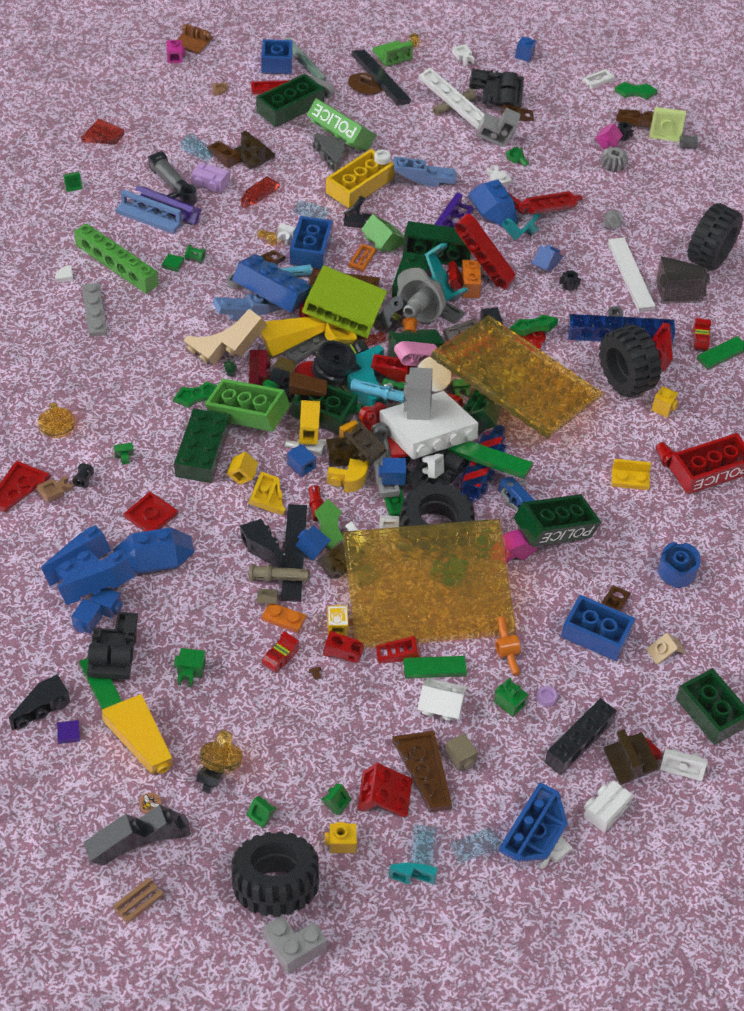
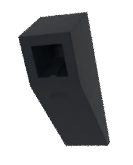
[240,518,287,568]
[9,674,71,731]

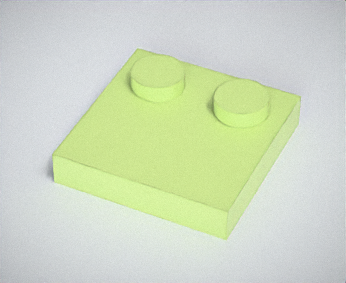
[649,107,686,142]

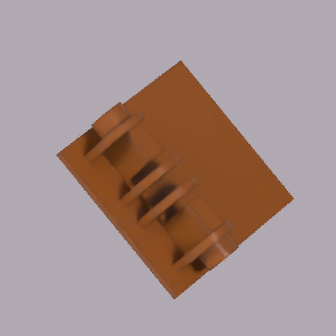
[177,24,213,54]

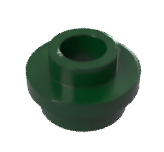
[223,358,238,376]

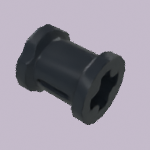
[72,463,94,488]

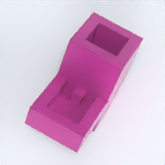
[489,530,538,567]

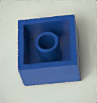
[261,39,293,74]

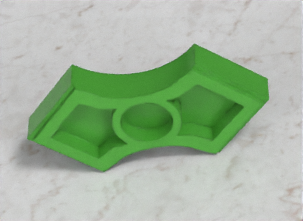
[314,499,344,551]

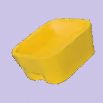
[324,322,357,344]

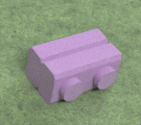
[192,162,230,193]

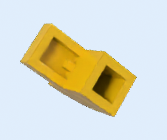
[327,459,369,493]

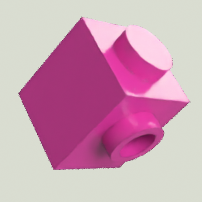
[166,40,185,63]
[595,123,623,150]

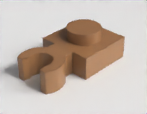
[37,476,74,503]

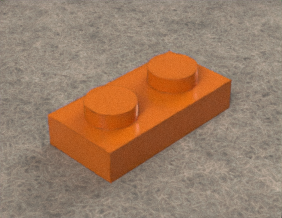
[261,604,307,633]

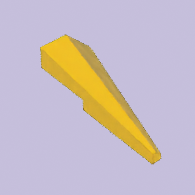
[259,316,327,357]

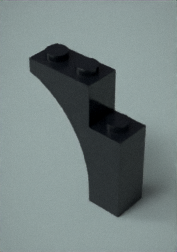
[84,805,191,866]

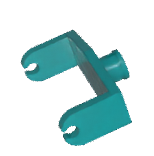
[502,199,542,240]
[425,243,468,301]

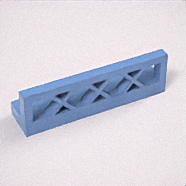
[116,189,182,234]

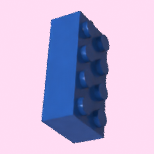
[232,254,312,313]

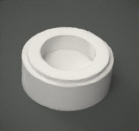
[374,150,391,165]

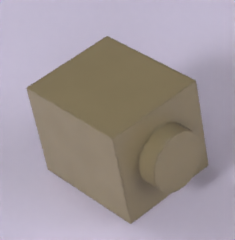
[445,733,478,771]

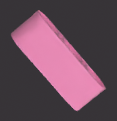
[394,341,444,366]

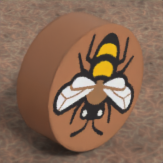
[139,793,162,814]

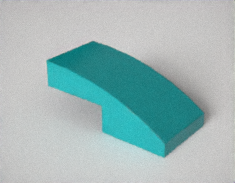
[388,863,438,885]

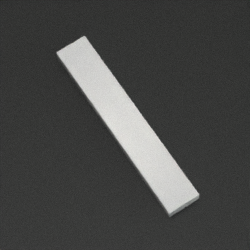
[419,67,484,130]
[608,237,655,312]

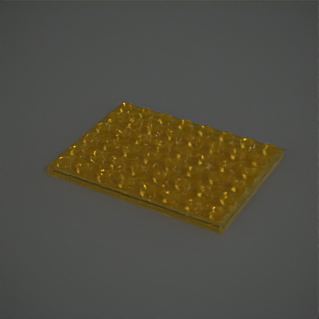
[430,315,602,439]
[342,519,516,648]

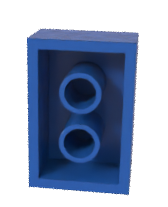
[290,216,333,269]
[561,594,636,661]

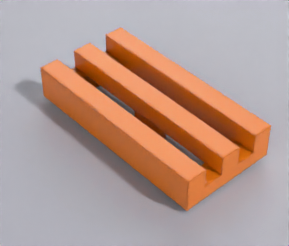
[348,244,377,273]

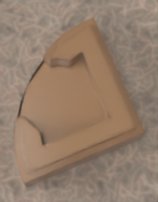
[213,83,228,96]

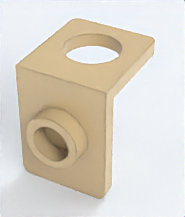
[647,633,687,664]

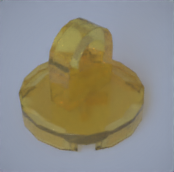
[38,402,76,438]
[199,729,243,772]

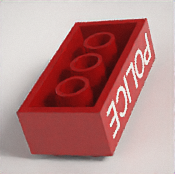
[669,433,744,494]

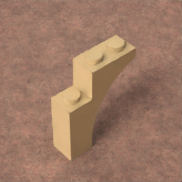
[183,309,267,365]

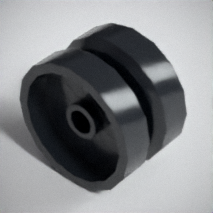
[311,340,357,387]

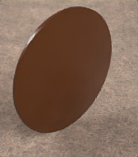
[348,72,383,95]

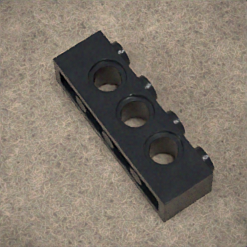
[545,698,617,775]

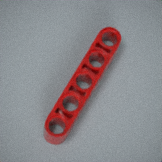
[455,214,516,290]

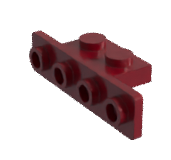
[248,350,271,386]

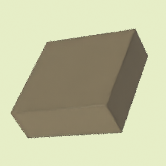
[257,589,279,604]

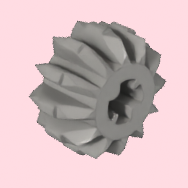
[601,147,628,172]

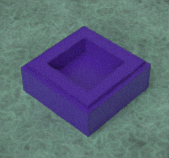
[57,720,80,744]

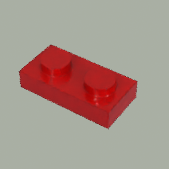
[447,261,463,291]

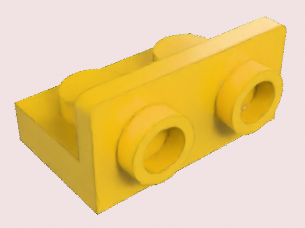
[611,459,651,490]

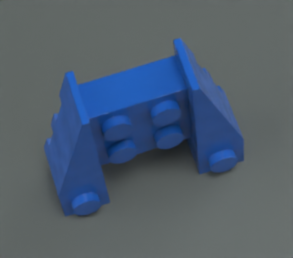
[41,525,136,605]

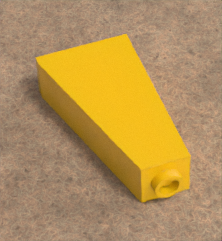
[102,694,172,774]

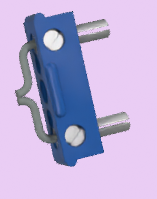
[498,476,535,511]

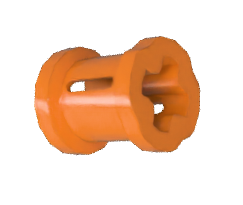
[402,317,418,332]

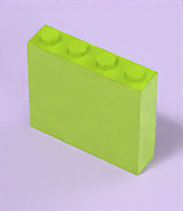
[302,265,387,339]

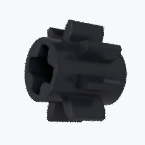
[618,122,634,141]
[559,270,581,291]

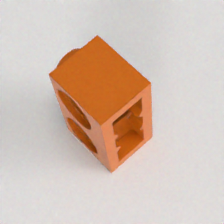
[461,260,481,298]

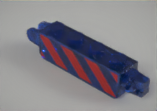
[460,424,507,504]

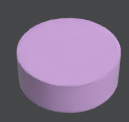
[536,686,558,707]

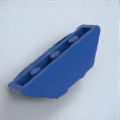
[468,179,518,227]
[113,527,195,574]
[498,782,568,862]

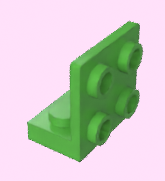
[372,40,413,67]

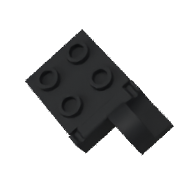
[469,68,524,107]
[405,449,469,490]
[87,612,138,679]

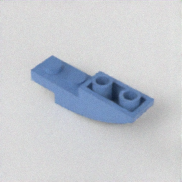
[393,157,457,187]
[212,294,282,320]

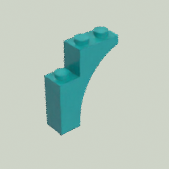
[347,345,387,406]

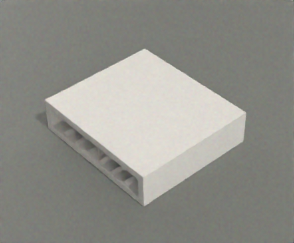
[379,391,478,459]

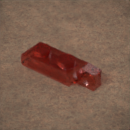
[241,176,280,209]

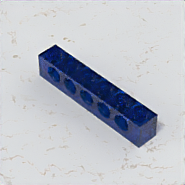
[567,314,675,344]

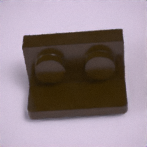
[234,130,275,169]
[604,729,659,785]

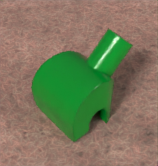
[506,146,529,167]

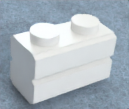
[584,781,633,833]

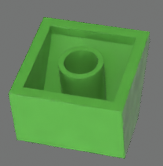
[361,214,404,252]

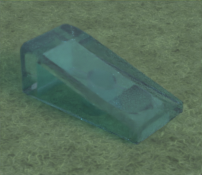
[181,134,214,162]

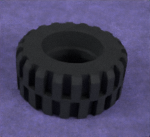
[687,203,743,271]
[599,325,662,397]
[399,482,475,557]
[231,831,320,917]

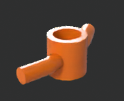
[495,616,521,677]

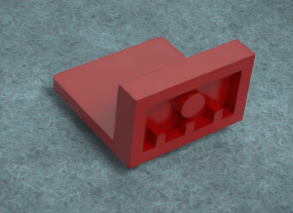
[357,762,412,817]

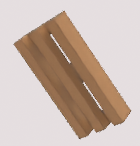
[113,878,163,924]

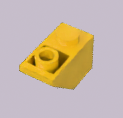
[299,400,320,445]

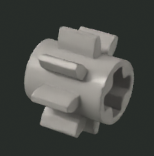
[603,209,624,230]

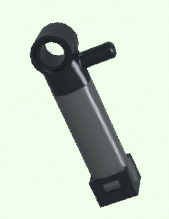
[148,151,197,205]

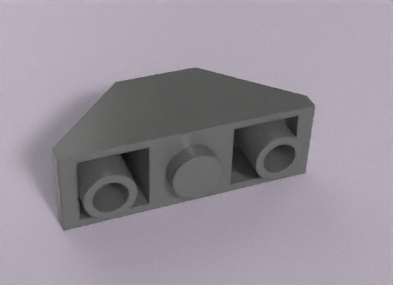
[312,134,345,172]

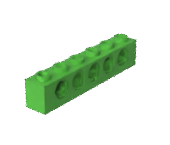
[74,223,159,294]

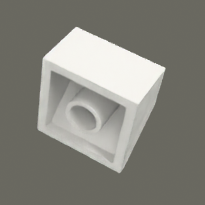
[417,677,467,721]

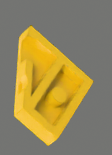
[248,471,285,515]

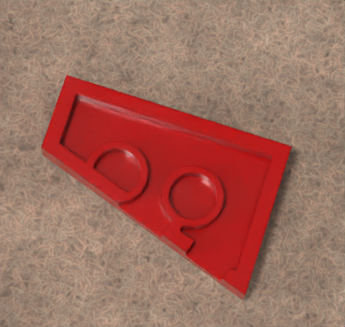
[0,460,50,512]

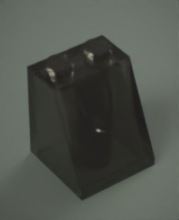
[655,257,710,304]

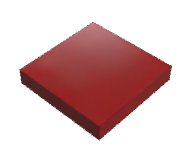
[123,491,178,532]

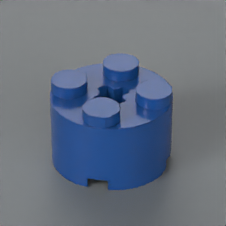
[657,542,701,588]

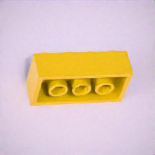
[326,149,394,208]

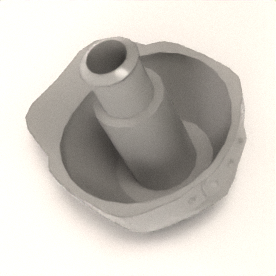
[397,268,446,323]

